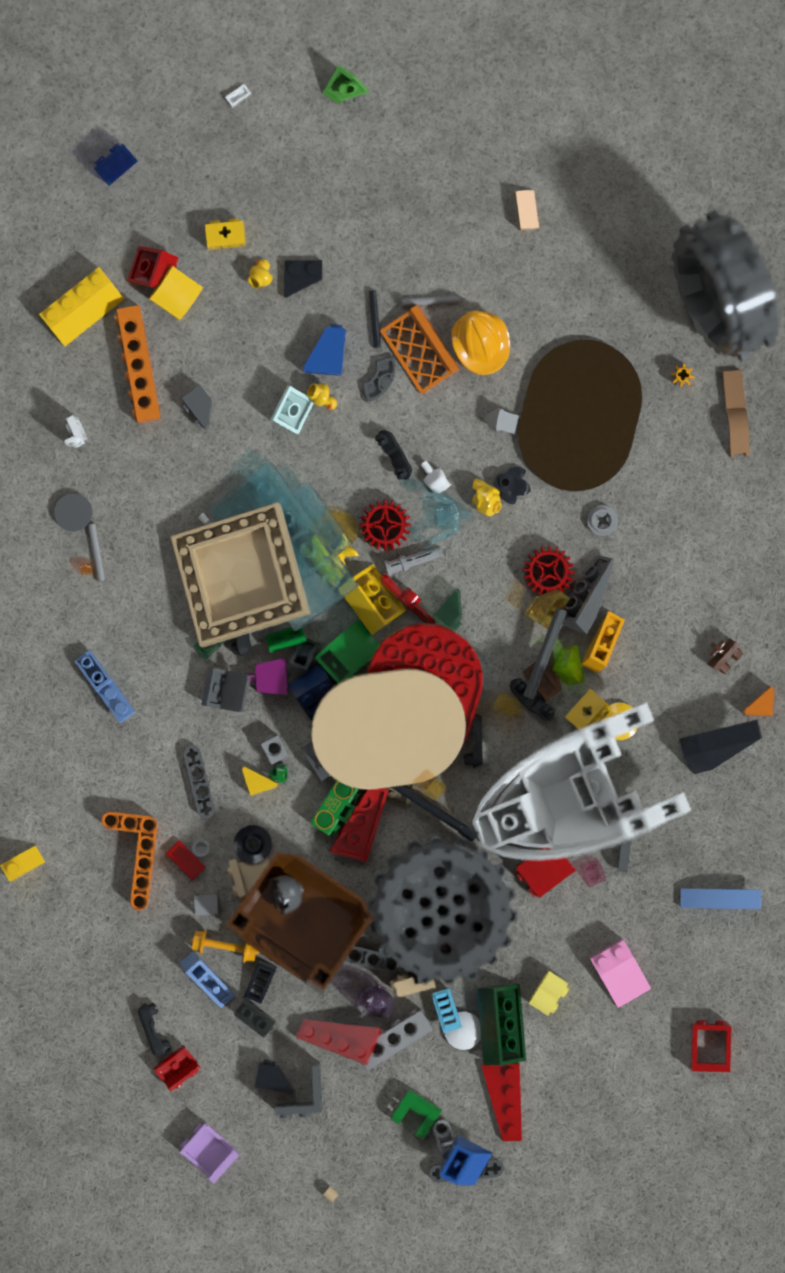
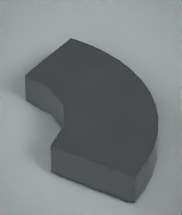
[362,356,396,403]

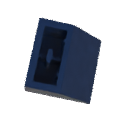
[288,664,335,721]

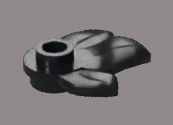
[494,467,531,505]

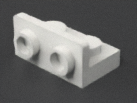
[64,415,88,448]

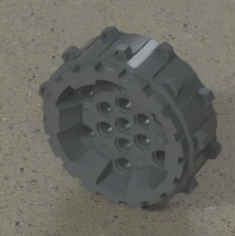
[672,210,779,362]
[367,836,517,985]

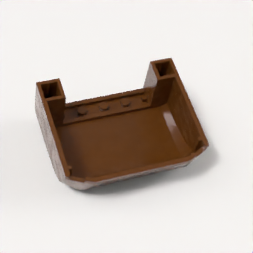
[226,852,373,994]

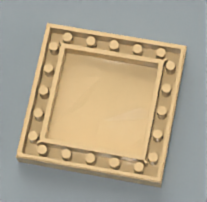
[170,502,311,647]

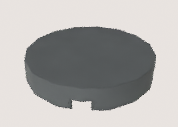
[54,493,93,532]

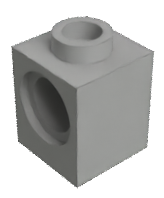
[261,734,289,764]
[191,894,219,915]

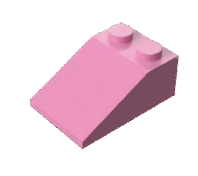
[589,939,651,1008]

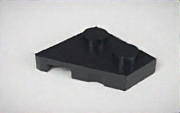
[284,260,323,298]

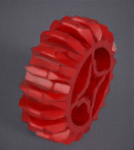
[359,499,411,551]
[522,545,574,597]

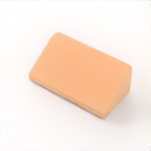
[515,190,539,231]

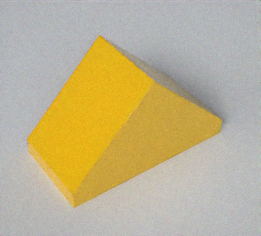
[242,766,278,796]

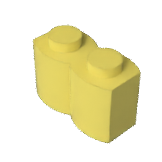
[528,970,569,1016]

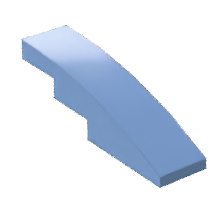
[680,888,761,909]

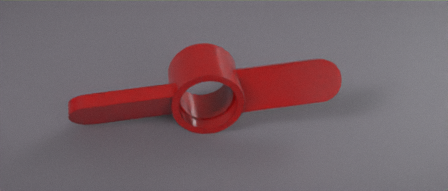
[380,574,436,624]

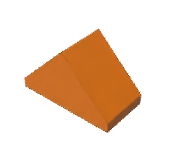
[742,686,774,716]

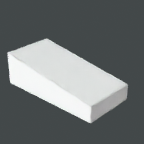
[225,84,251,108]

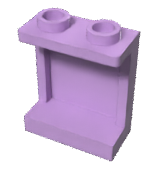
[179,1122,240,1184]

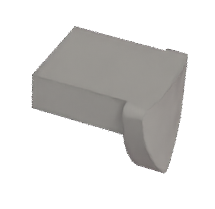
[485,408,519,434]

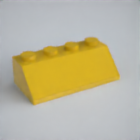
[39,267,124,346]

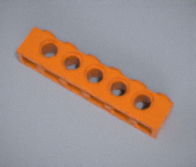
[114,305,161,424]

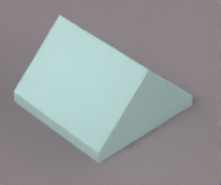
[271,385,313,435]

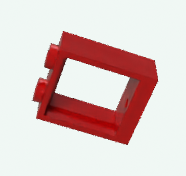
[690,1020,732,1072]

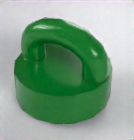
[269,764,288,783]

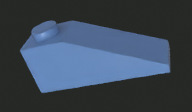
[180,950,235,1008]

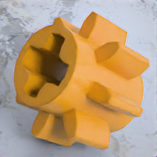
[670,364,695,388]

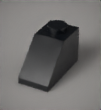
[255,1059,293,1094]

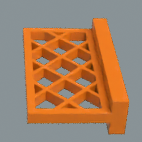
[380,305,461,395]

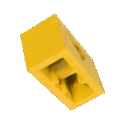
[205,218,246,250]
[565,688,610,731]

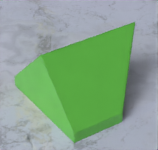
[323,65,369,104]

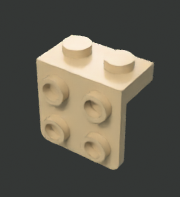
[227,857,270,902]

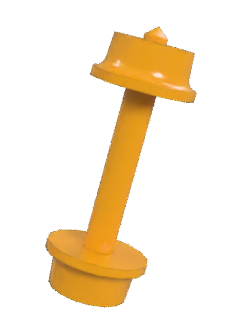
[190,929,259,963]

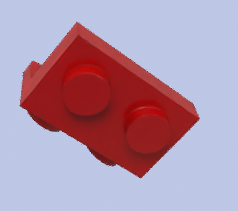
[153,1045,200,1092]

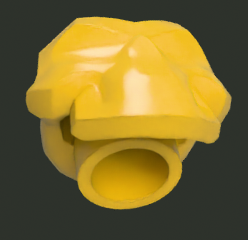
[472,478,502,517]

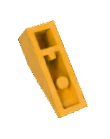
[581,611,625,674]

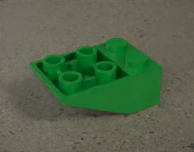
[315,620,380,684]

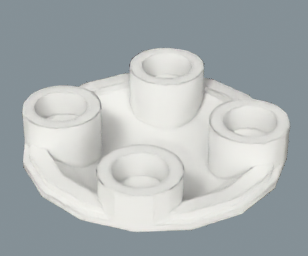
[445,1011,481,1050]

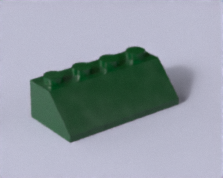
[477,984,526,1066]

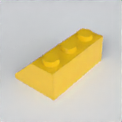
[338,564,407,635]

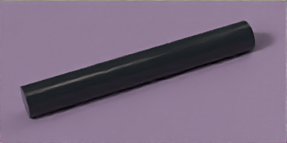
[369,290,381,348]

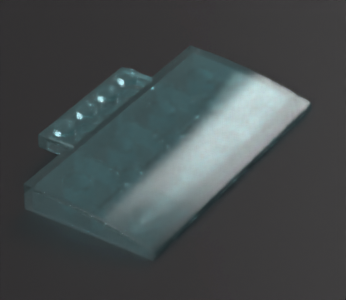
[209,462,359,631]

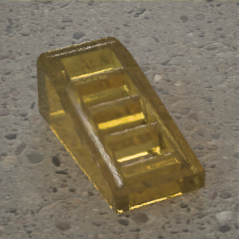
[424,778,447,801]

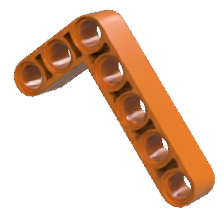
[102,812,158,910]

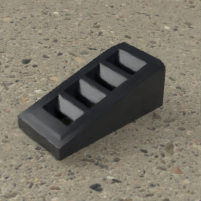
[244,959,277,1004]

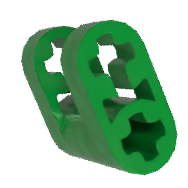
[390,1089,442,1140]

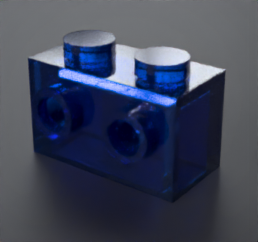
[93,143,138,186]

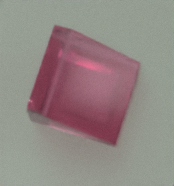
[580,859,607,887]

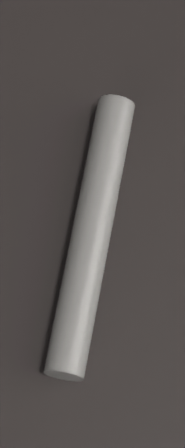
[402,295,459,306]
[88,524,105,582]

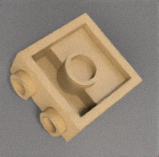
[390,971,435,997]

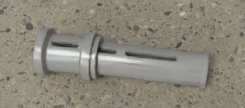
[384,546,443,577]

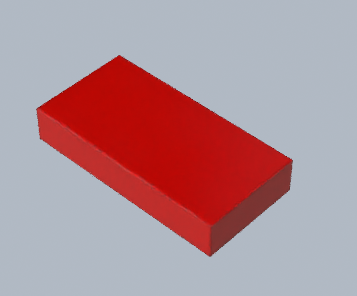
[165,840,206,881]

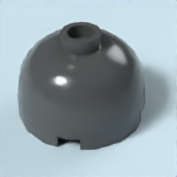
[268,875,304,915]

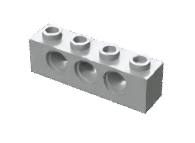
[363,1008,433,1071]

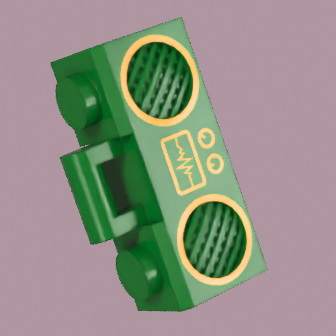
[310,780,361,836]

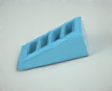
[431,989,462,1033]

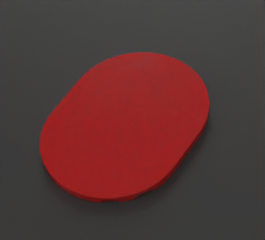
[366,623,483,746]

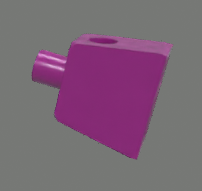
[244,658,288,695]

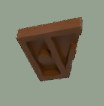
[523,650,562,702]

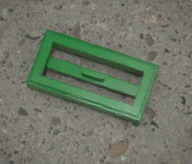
[265,624,307,653]

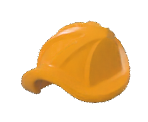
[451,310,510,375]

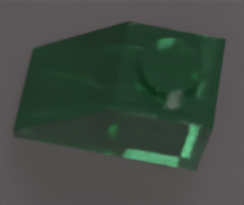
[432,588,462,631]

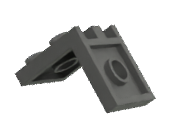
[275,1062,323,1118]

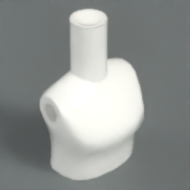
[421,461,452,496]

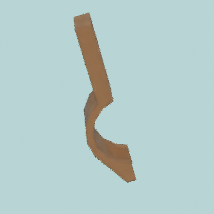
[722,370,750,458]

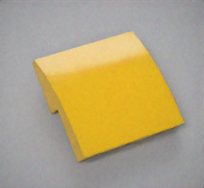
[149,266,203,320]

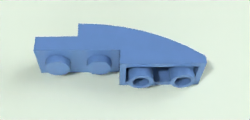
[75,650,136,724]

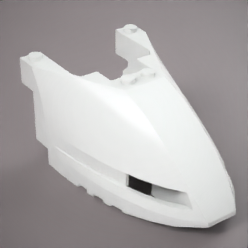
[472,703,691,860]

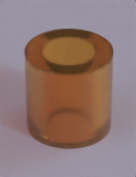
[80,563,94,575]

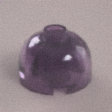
[354,984,394,1019]

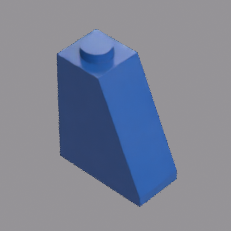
[303,324,346,376]

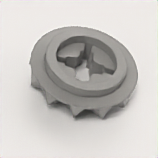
[587,505,618,536]

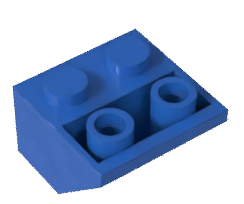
[439,1136,492,1185]

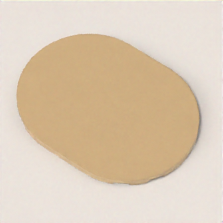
[311,669,466,789]

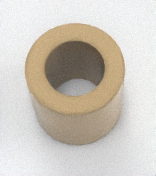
[322,1186,339,1203]

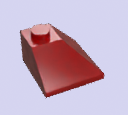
[126,246,179,287]

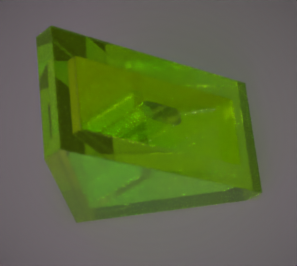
[552,645,585,686]

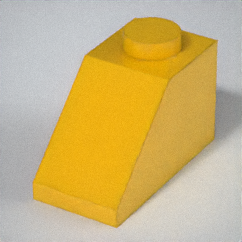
[0,845,45,882]

